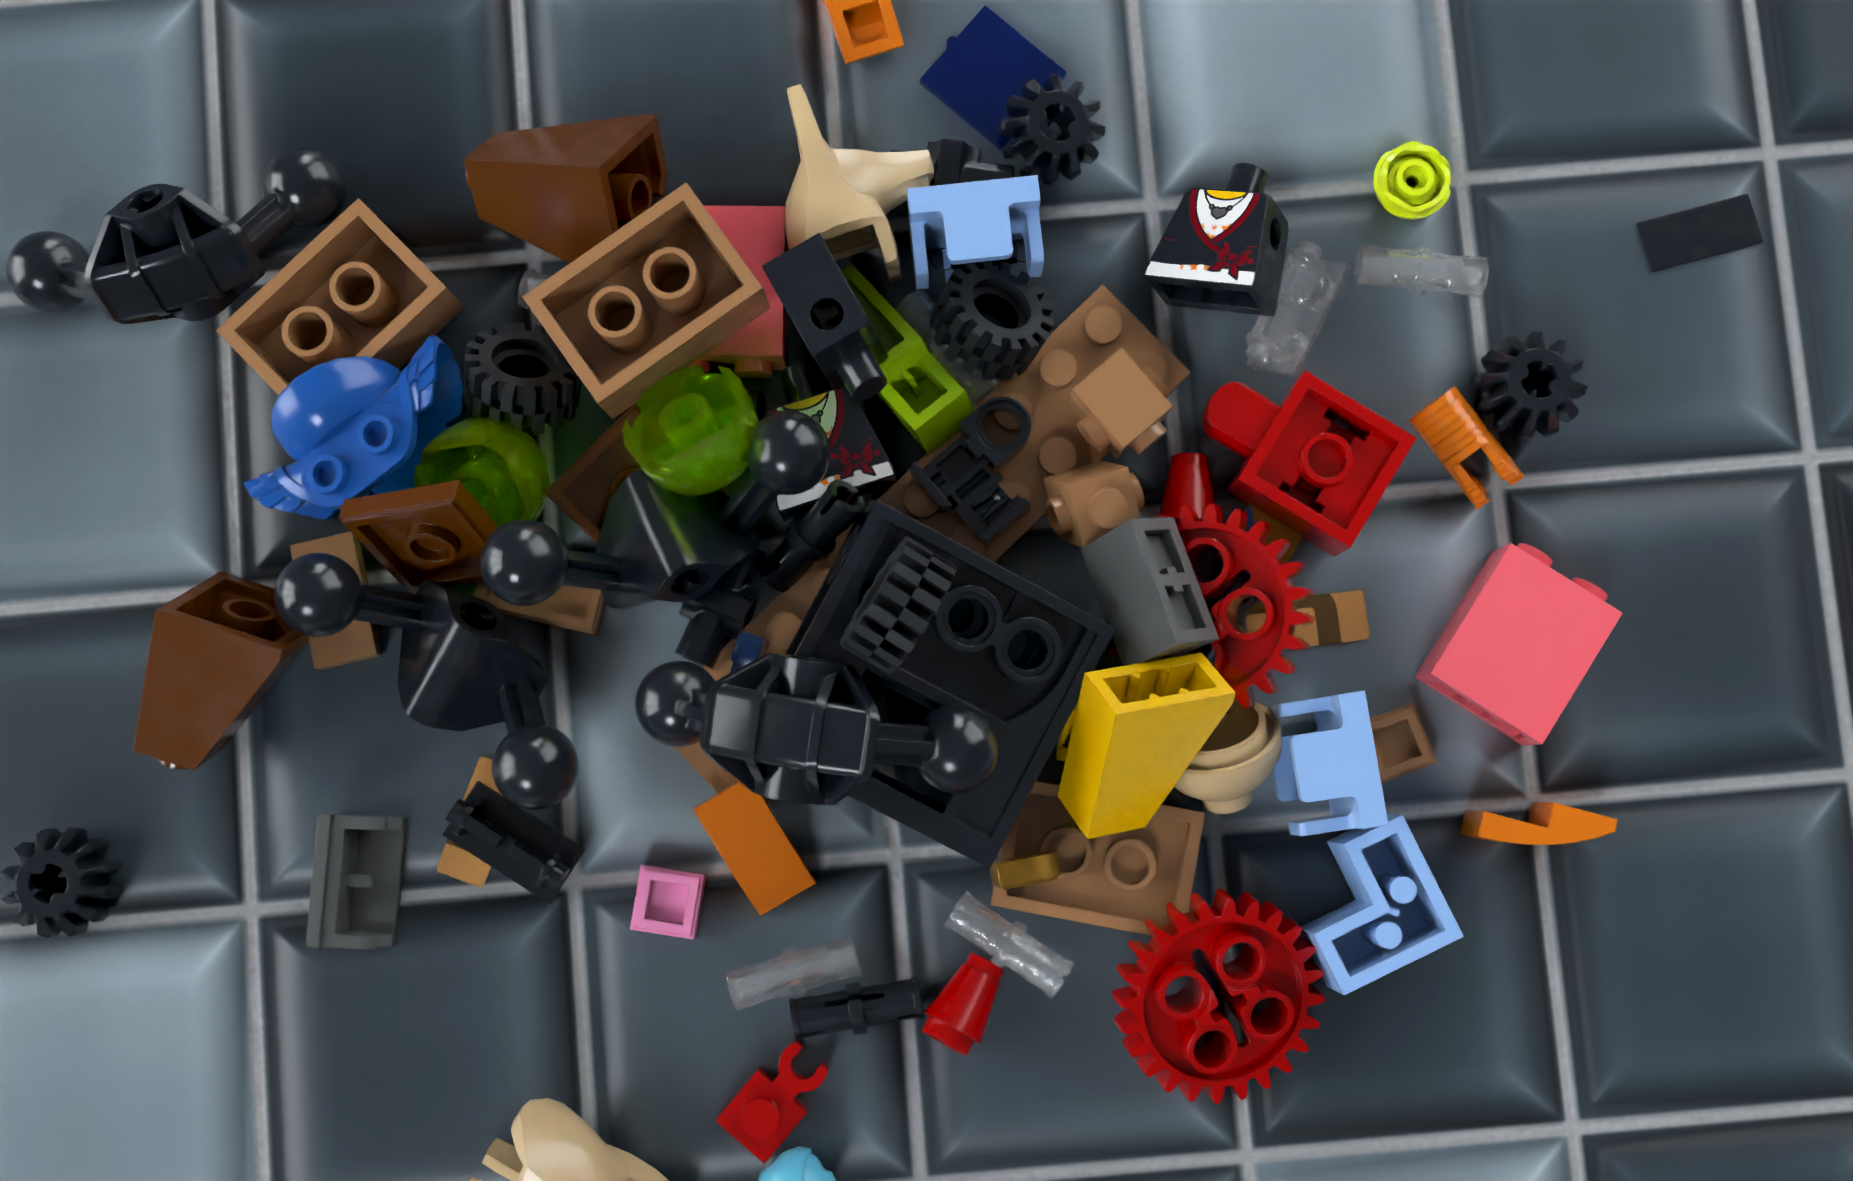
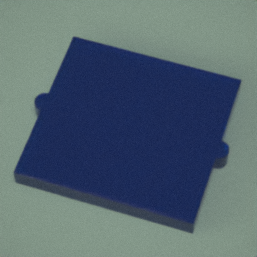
[920,5,1067,150]

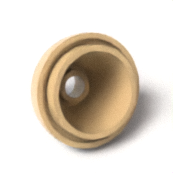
[1174,697,1282,814]

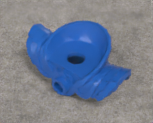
[243,335,465,520]

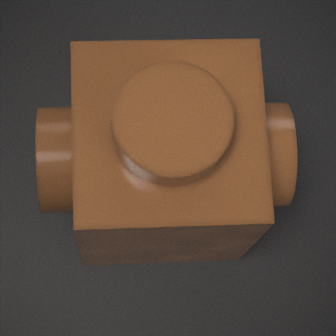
[1067,348,1173,459]
[1043,460,1144,548]

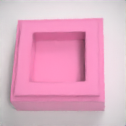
[630,864,707,940]

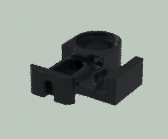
[911,397,1031,546]

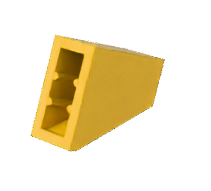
[1058,652,1236,839]

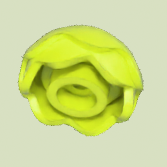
[1373,141,1451,220]

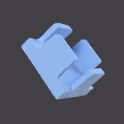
[907,175,1044,290]
[1268,690,1389,836]

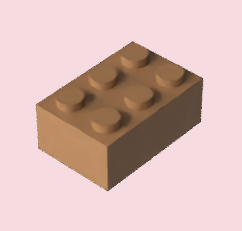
[522,183,771,419]
[216,198,465,395]

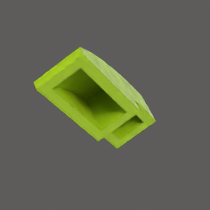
[842,264,974,455]

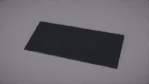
[1636,194,1763,272]

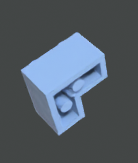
[1301,814,1464,995]

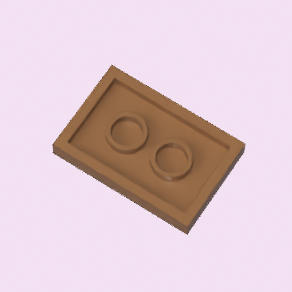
[990,781,1205,936]

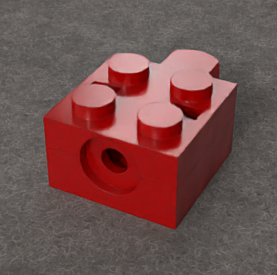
[1202,370,1417,557]

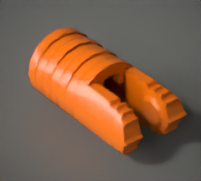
[1408,386,1525,510]

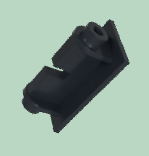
[443,781,586,904]

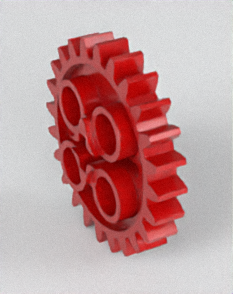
[1099,504,1314,715]
[1112,889,1325,1104]

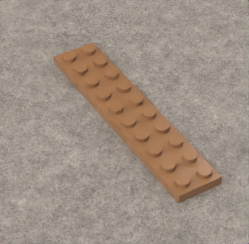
[674,284,1191,793]

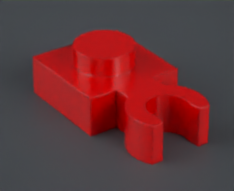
[715,1040,829,1164]

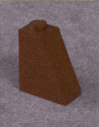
[463,114,668,263]
[133,571,309,771]

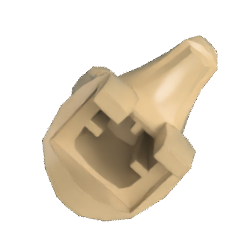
[785,84,934,284]
[468,1098,669,1181]

